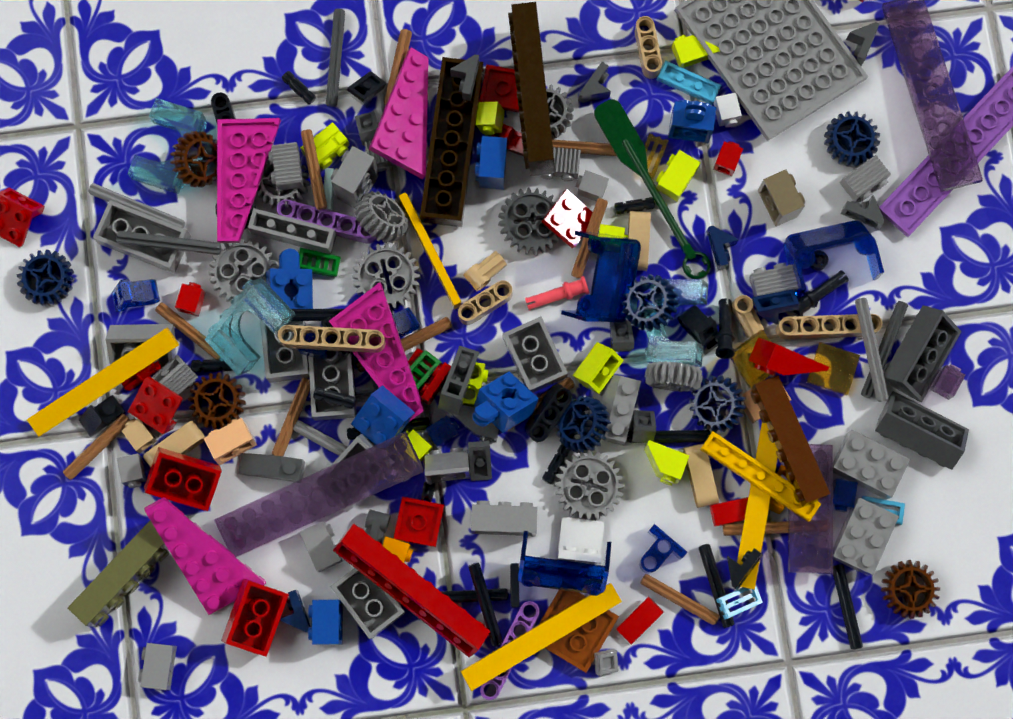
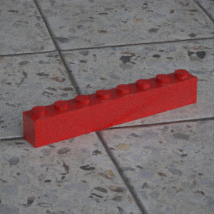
[333,524,490,658]

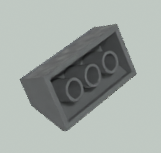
[884,305,962,402]
[875,391,969,470]

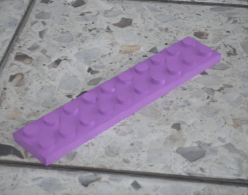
[879,66,1013,237]

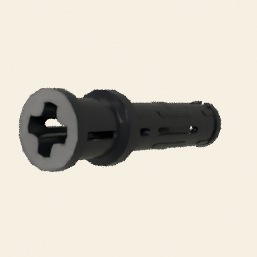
[792,270,849,316]
[715,298,735,359]

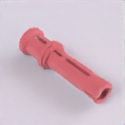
[525,276,589,311]

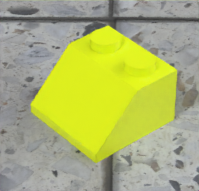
[644,440,690,486]

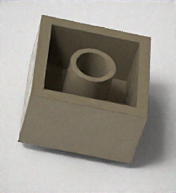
[757,169,805,227]

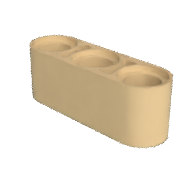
[635,16,662,79]
[626,211,651,271]
[458,280,512,325]
[143,421,205,468]
[683,443,719,508]

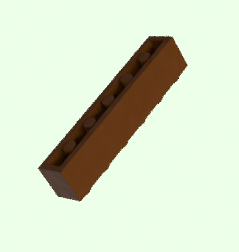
[750,375,831,507]

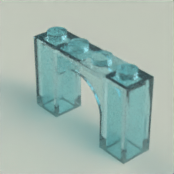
[128,98,207,194]
[204,278,296,376]
[645,279,708,367]

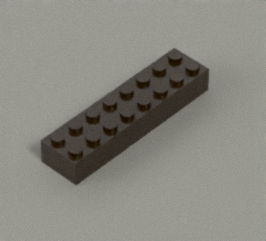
[508,2,555,176]
[420,57,484,227]

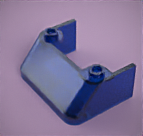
[783,221,884,297]
[561,231,641,322]
[518,531,612,596]

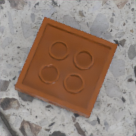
[539,583,619,673]

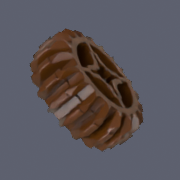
[170,131,217,187]
[188,372,246,430]
[881,560,940,619]

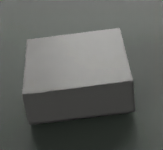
[594,649,618,676]

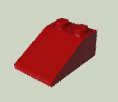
[748,337,829,376]

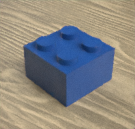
[475,136,507,190]
[351,385,415,451]
[308,600,343,645]

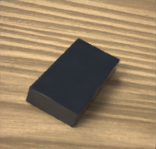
[510,563,519,608]

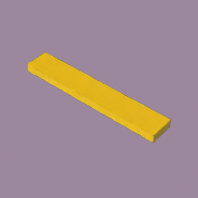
[399,193,462,309]
[700,431,821,522]

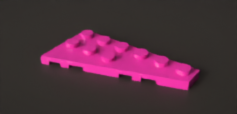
[368,48,429,179]
[217,118,281,243]
[329,282,424,422]
[144,497,266,615]

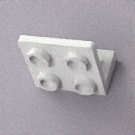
[557,517,604,564]

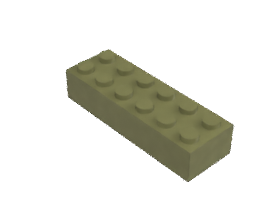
[67,520,170,627]

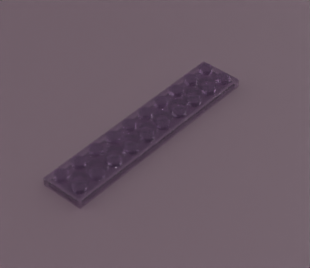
[882,0,983,192]
[214,431,424,557]

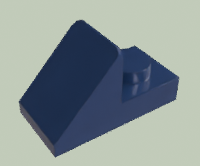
[706,226,738,271]
[752,289,799,324]
[280,590,311,633]

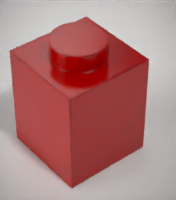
[713,141,743,177]
[175,282,206,317]

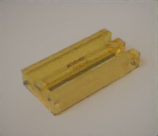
[645,133,669,179]

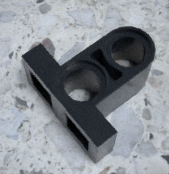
[677,305,718,355]

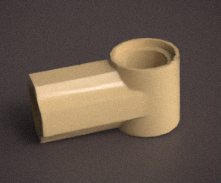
[463,251,507,291]
[732,295,764,338]

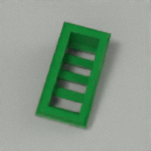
[298,247,341,277]
[410,350,442,392]

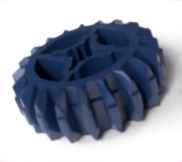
[824,111,880,167]
[16,249,75,306]
[622,274,679,332]
[689,375,747,433]
[555,396,611,453]

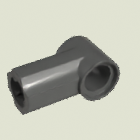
[365,509,391,544]

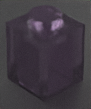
[930,365,965,400]

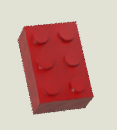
[144,447,222,511]
[221,578,289,657]

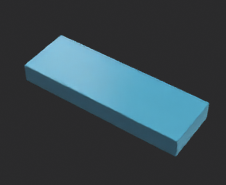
[657,60,721,105]

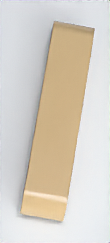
[776,314,882,339]
[278,325,386,353]

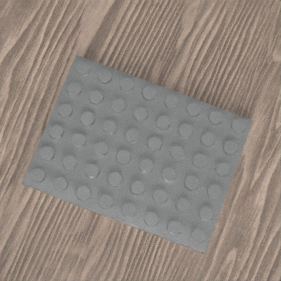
[674,0,868,141]

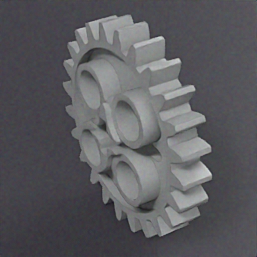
[209,238,277,306]
[352,243,421,310]
[555,450,624,520]

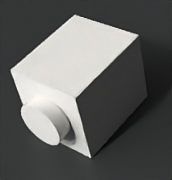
[713,93,742,127]

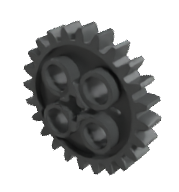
[498,187,559,255]

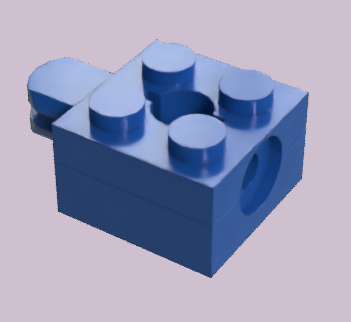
[668,100,716,143]
[266,248,313,313]
[472,371,539,433]

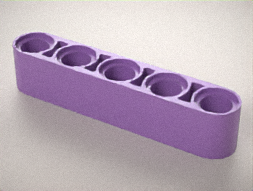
[277,200,376,244]
[480,601,539,700]

